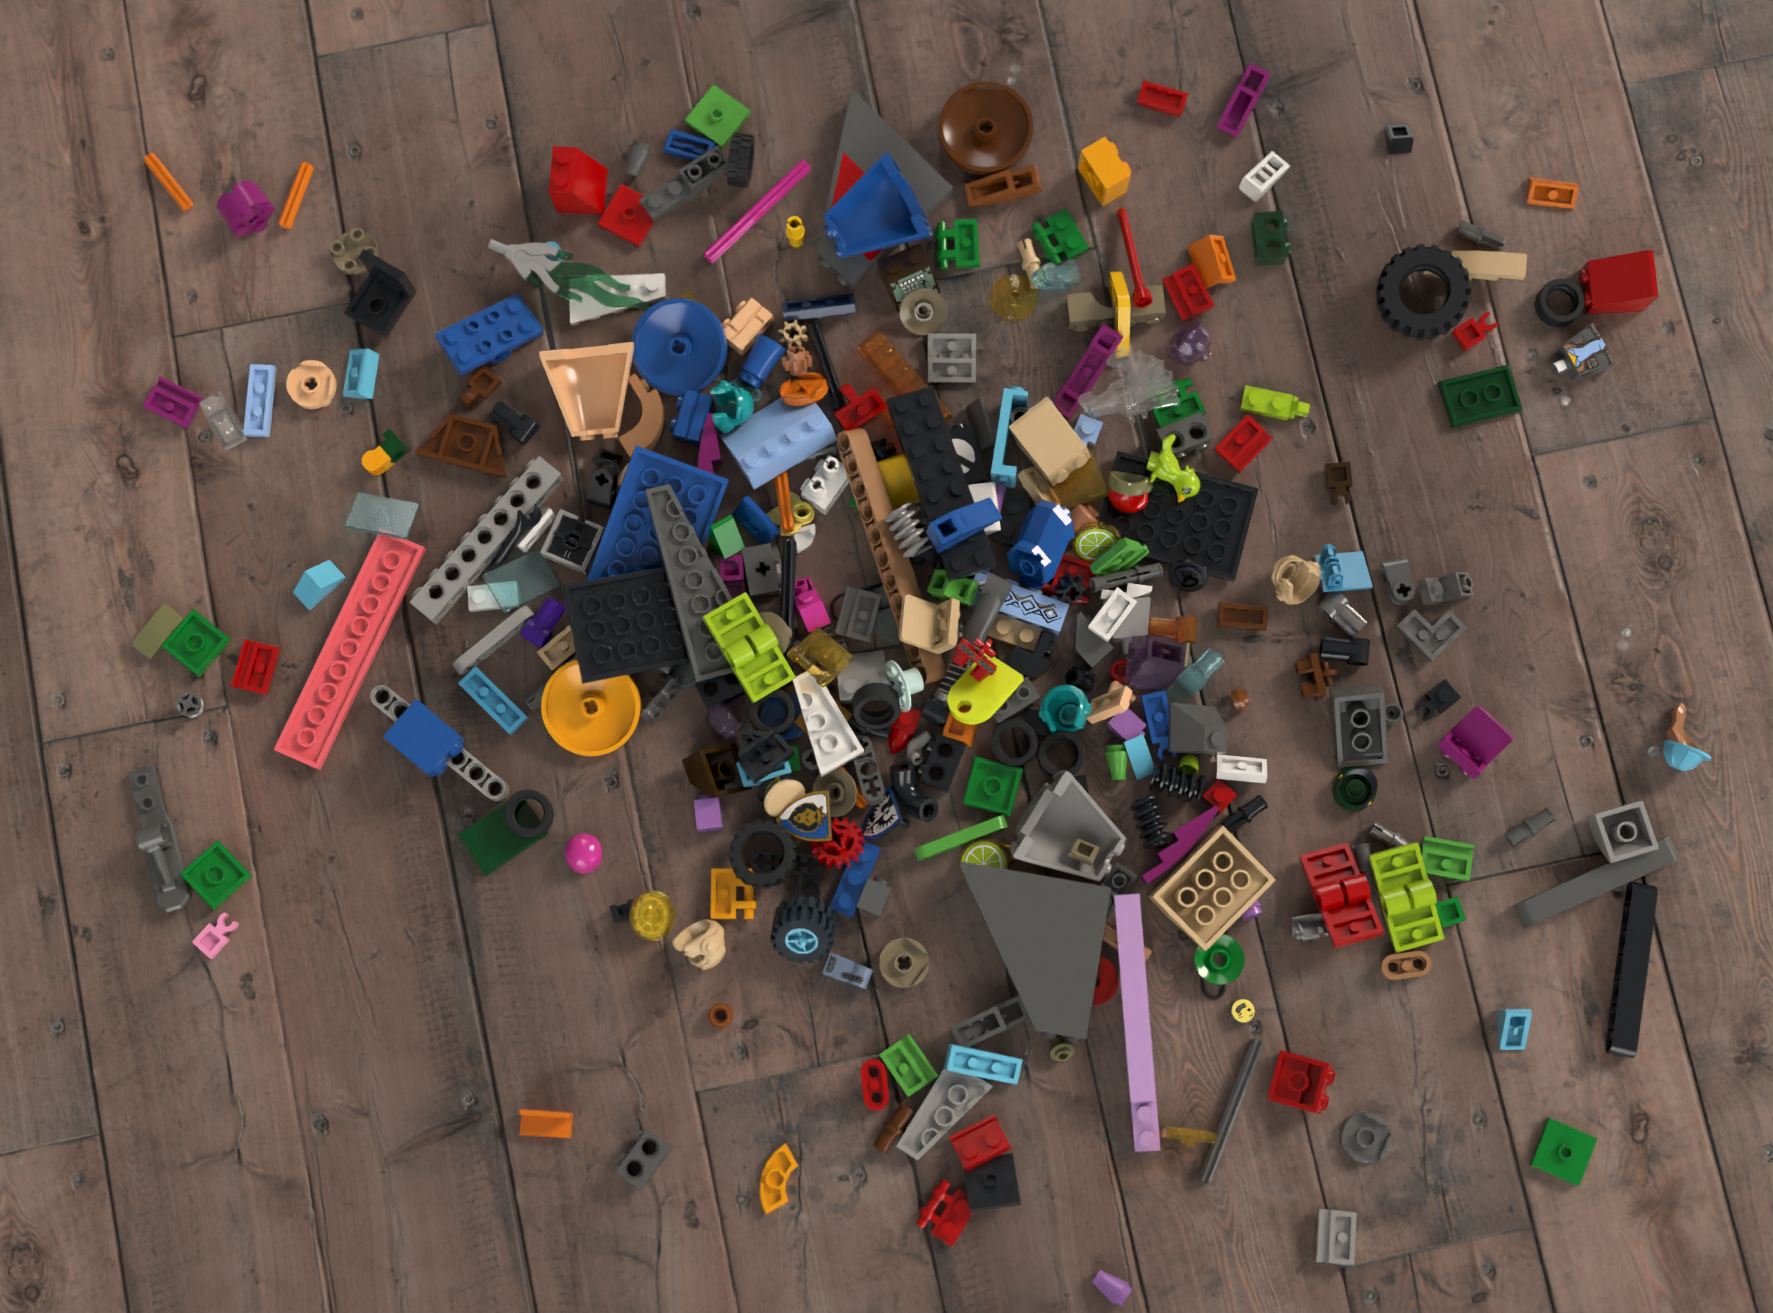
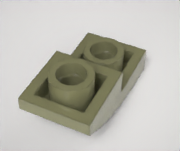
[131,603,184,659]

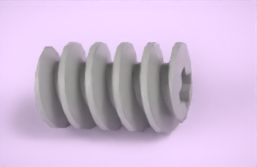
[884,503,933,558]

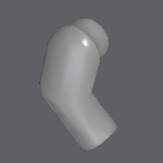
[906,730,931,766]

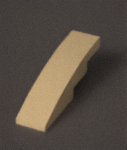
[1423,251,1527,281]

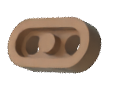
[1379,951,1432,980]

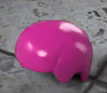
[564,833,602,874]

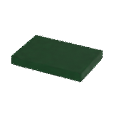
[1438,364,1523,429]
[459,800,549,876]

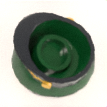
[1332,767,1378,812]

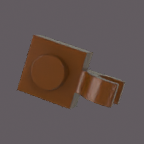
[460,365,502,409]

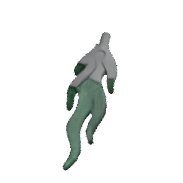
[488,239,650,312]

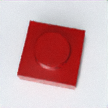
[1201,779,1237,814]

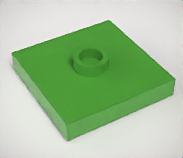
[685,84,751,150]

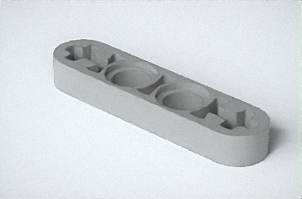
[452,606,535,676]

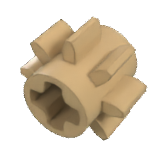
[778,320,808,348]

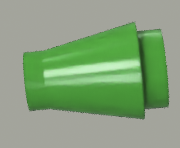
[1104,744,1128,780]

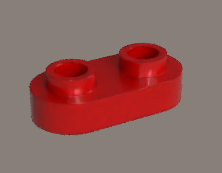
[861,1059,889,1111]

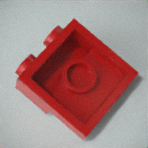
[1267,1050,1336,1115]

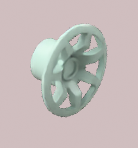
[886,660,924,712]

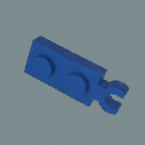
[1140,690,1177,760]

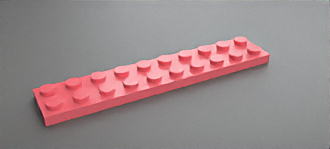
[274,528,426,770]

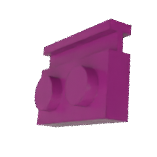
[143,376,204,429]

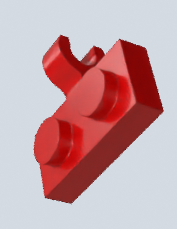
[833,383,887,431]

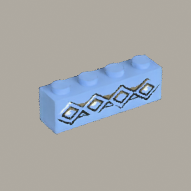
[972,571,1069,636]

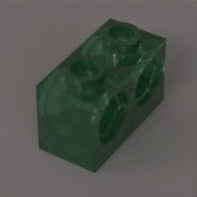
[1251,211,1291,266]

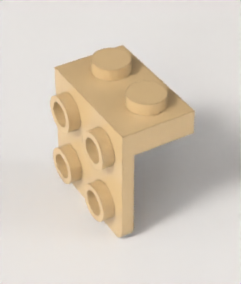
[899,594,960,654]

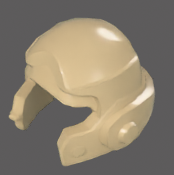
[1271,555,1321,605]
[672,920,726,970]

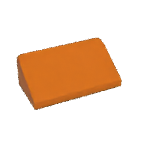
[1526,177,1579,209]

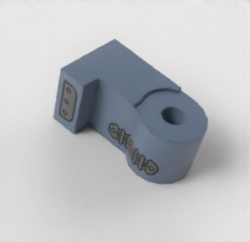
[822,952,873,989]

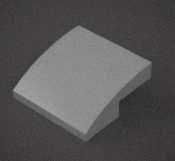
[928,334,976,382]

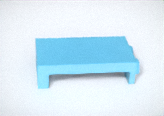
[991,386,1028,488]

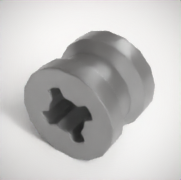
[175,691,206,719]

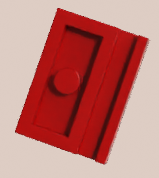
[1162,263,1214,323]
[1214,414,1273,474]
[231,639,281,696]
[949,1114,1012,1172]

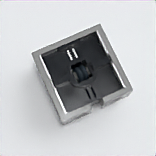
[540,509,605,575]

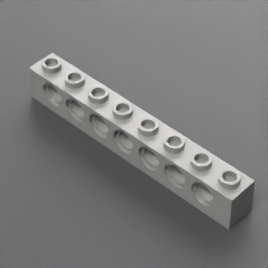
[410,456,565,625]

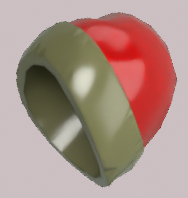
[1107,471,1153,513]

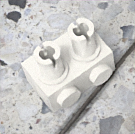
[800,455,849,515]

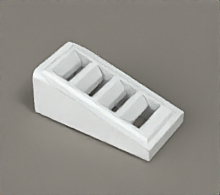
[1239,151,1290,202]

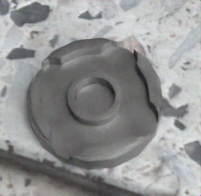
[1339,1111,1392,1163]

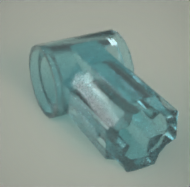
[1175,647,1225,697]

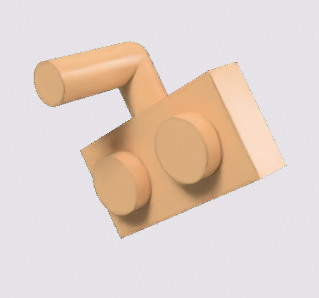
[1087,681,1136,724]

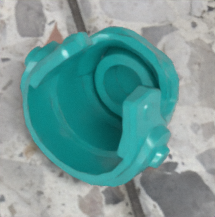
[710,380,754,433]
[1038,685,1092,732]

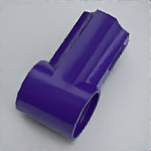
[521,597,566,649]

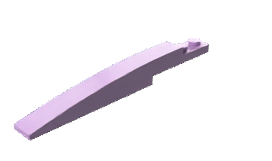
[1114,893,1161,1152]

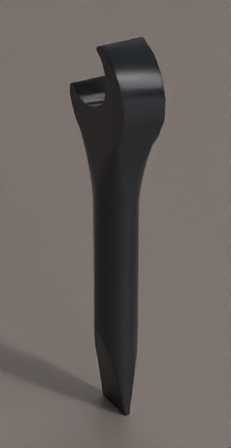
[485,504,542,578]

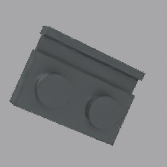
[835,586,882,643]

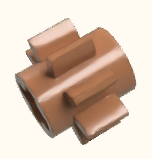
[782,346,812,376]

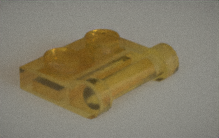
[787,627,854,688]

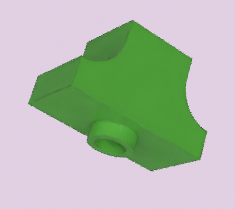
[927,569,980,606]

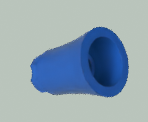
[738,334,786,390]

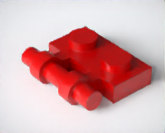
[1040,554,1096,606]
[916,1179,973,1247]

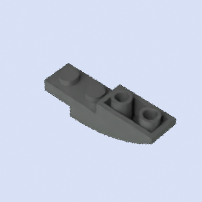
[639,146,728,221]

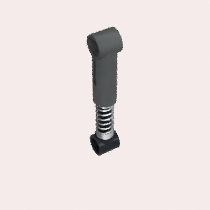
[920,573,1013,728]

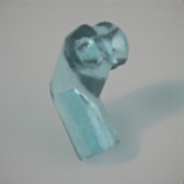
[729,377,762,403]

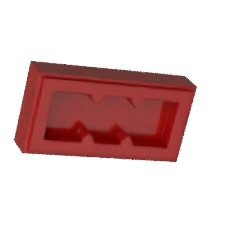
[1136,80,1189,118]

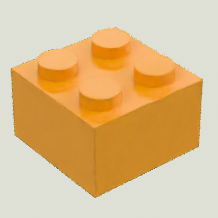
[1077,136,1131,207]

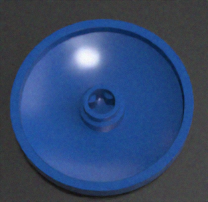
[631,298,727,396]

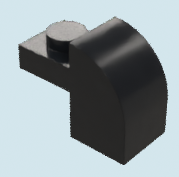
[1007,632,1054,680]

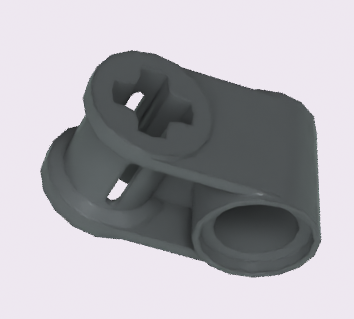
[1380,556,1415,606]

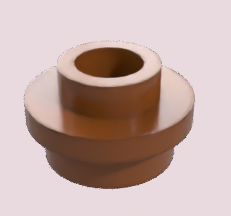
[1231,687,1250,711]
[708,1003,733,1028]

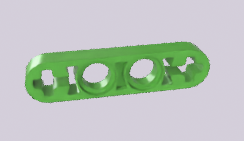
[914,815,1008,861]

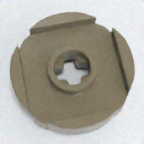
[879,938,929,988]

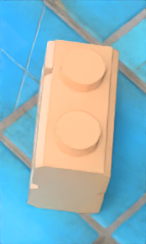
[722,298,774,356]

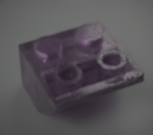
[1125,635,1186,692]

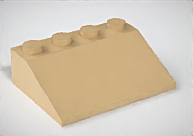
[1147,826,1276,951]

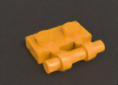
[711,868,756,919]

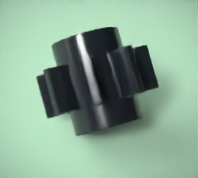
[871,438,898,462]
[1053,572,1086,605]
[1065,664,1095,695]

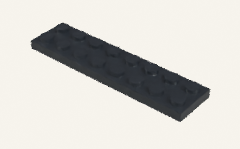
[886,386,997,582]

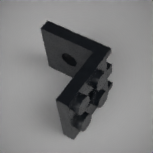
[344,249,417,339]

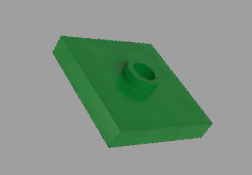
[161,609,232,677]
[962,756,1023,817]
[180,840,253,911]
[1529,1117,1597,1186]

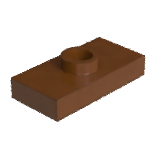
[1217,602,1268,631]

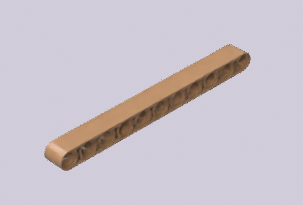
[836,428,946,684]

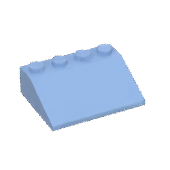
[719,398,836,490]

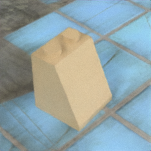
[1008,397,1091,486]

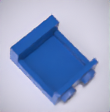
[383,699,465,778]

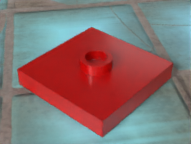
[598,184,656,248]

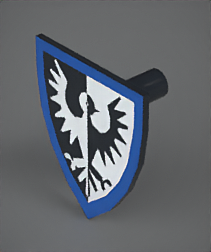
[861,786,909,841]

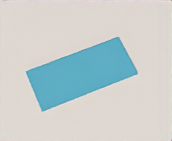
[1124,734,1155,781]

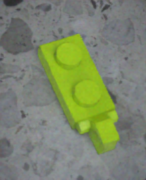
[1240,385,1310,420]

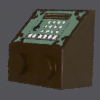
[877,242,941,312]

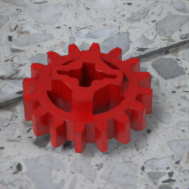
[810,817,865,870]

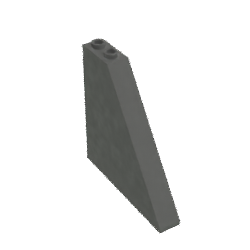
[960,862,1111,1043]

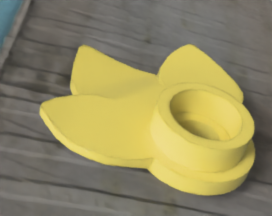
[766,492,815,536]

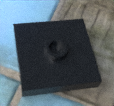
[963,1153,1021,1212]

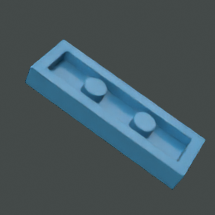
[458,666,528,735]

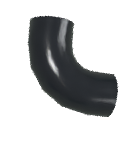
[889,762,939,823]

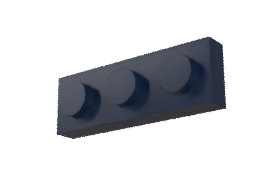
[782,293,856,322]

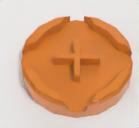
[779,372,828,406]

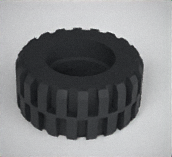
[1376,244,1472,341]

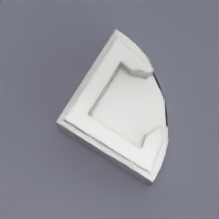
[793,524,816,554]

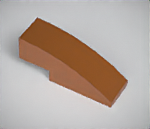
[964,164,1044,208]

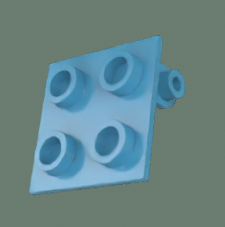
[1314,544,1373,592]

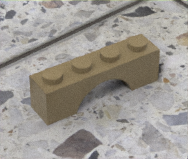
[1065,285,1166,332]

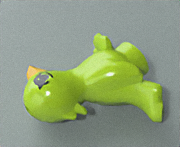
[1146,434,1200,502]

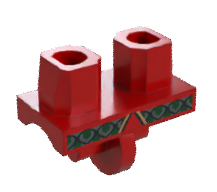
[952,638,997,682]

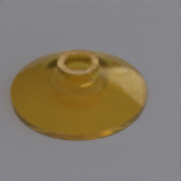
[991,274,1038,321]

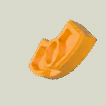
[759,1143,798,1214]

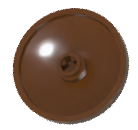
[938,82,1033,175]

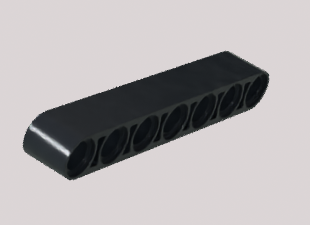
[1605,881,1658,1059]

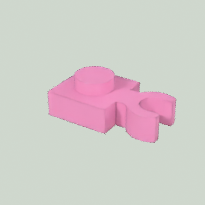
[192,913,239,959]

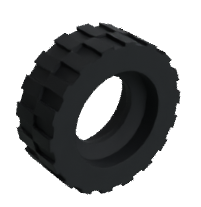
[727,132,755,188]

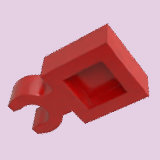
[1451,312,1498,352]

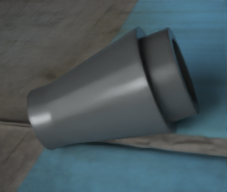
[624,140,651,178]

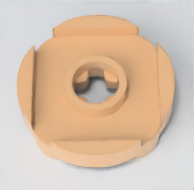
[286,360,337,409]

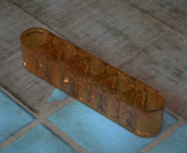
[858,330,952,422]

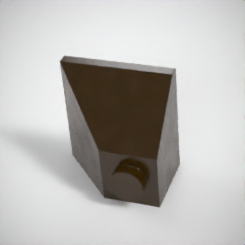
[682,743,752,798]

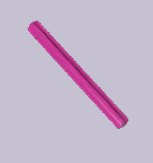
[703,160,811,263]

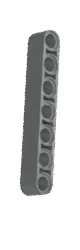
[1513,836,1681,928]

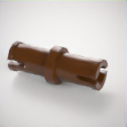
[873,1102,914,1154]

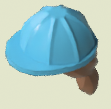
[1662,703,1712,771]

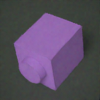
[1106,708,1147,743]
[694,794,724,832]

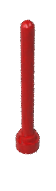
[1117,208,1153,308]

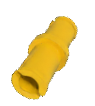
[786,216,805,247]

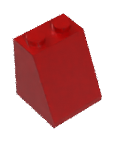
[548,146,608,215]
[1579,250,1658,314]

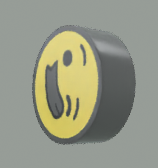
[1230,998,1256,1024]

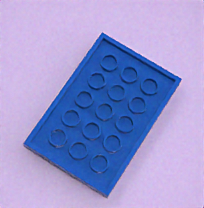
[586,445,729,581]

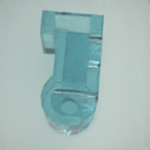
[1032,260,1081,291]

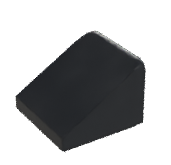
[1385,124,1414,154]

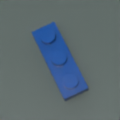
[830,842,881,918]

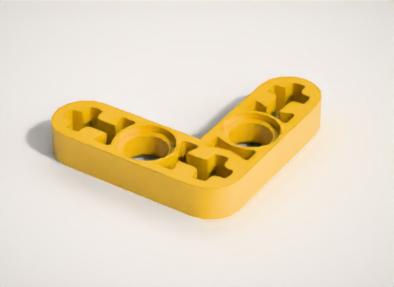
[1109,271,1130,359]

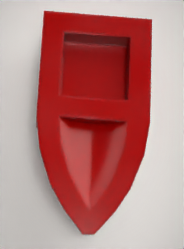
[888,704,922,755]

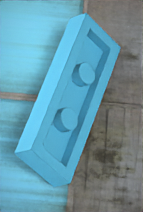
[944,1044,1023,1084]

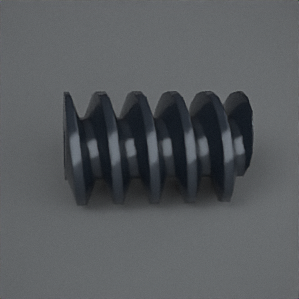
[1149,762,1205,803]
[1130,794,1174,849]

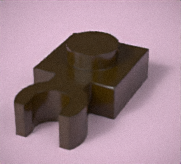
[1324,462,1353,505]

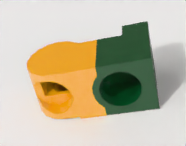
[362,428,409,476]

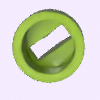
[1178,754,1199,776]

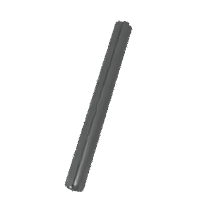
[1198,1038,1265,1184]

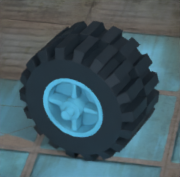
[770,895,836,963]

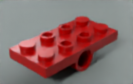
[1299,843,1384,949]

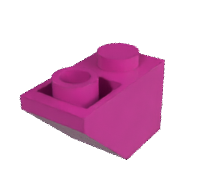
[795,576,831,633]

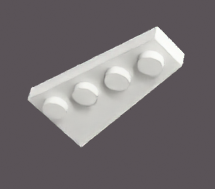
[569,273,666,326]
[793,667,864,777]

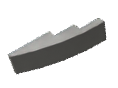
[950,995,1030,1047]

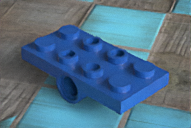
[435,293,544,376]

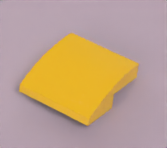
[877,454,921,511]

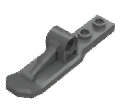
[128,765,192,913]

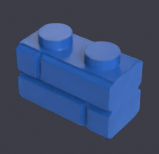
[669,389,714,447]

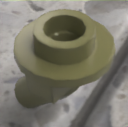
[1049,1034,1075,1062]

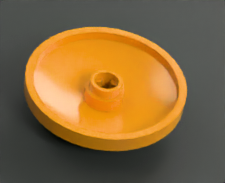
[541,659,641,756]

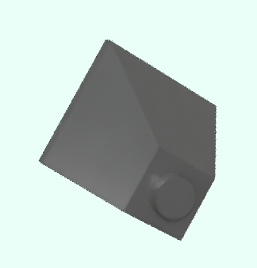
[1168,703,1227,756]

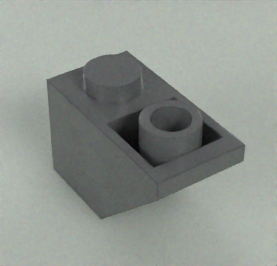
[1074,612,1114,671]

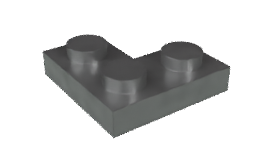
[1396,609,1467,662]

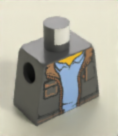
[1551,323,1616,381]

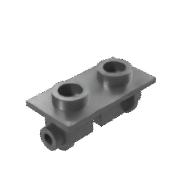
[640,674,683,725]
[1292,912,1329,942]

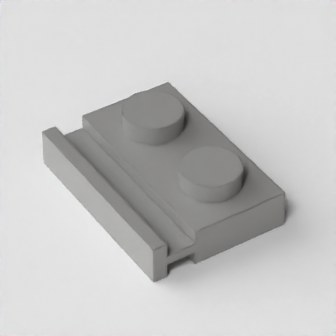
[1315,1209,1357,1265]

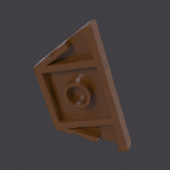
[415,413,507,479]

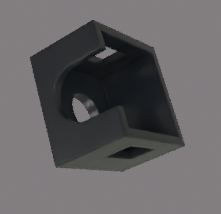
[609,899,636,924]

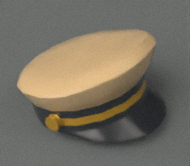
[757,775,805,817]

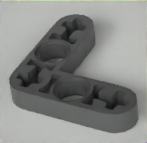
[802,735,885,805]

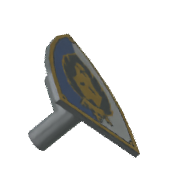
[776,790,832,842]

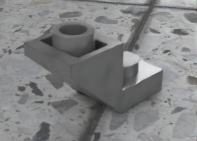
[1417,572,1474,604]

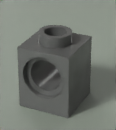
[857,877,891,917]

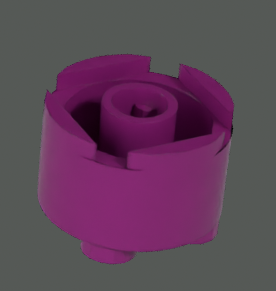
[216,181,275,237]

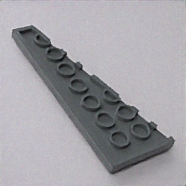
[644,484,734,682]

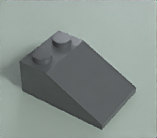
[1329,683,1388,768]

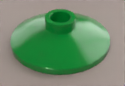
[1194,934,1245,985]

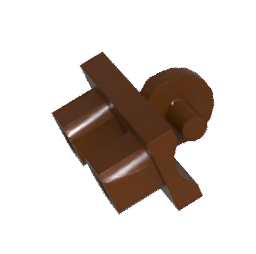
[1294,652,1338,701]

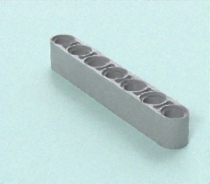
[370,685,510,802]

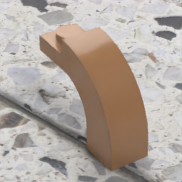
[618,374,665,459]

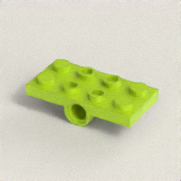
[702,592,796,704]
[1368,842,1444,953]

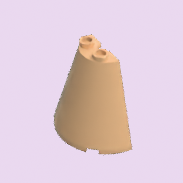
[539,342,634,441]

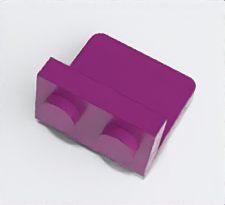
[1438,705,1513,780]

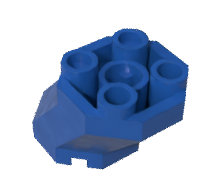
[1007,499,1075,590]

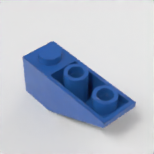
[926,497,1002,553]

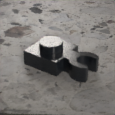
[1414,679,1461,721]

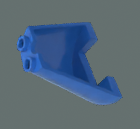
[823,152,933,259]

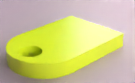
[947,653,1024,724]

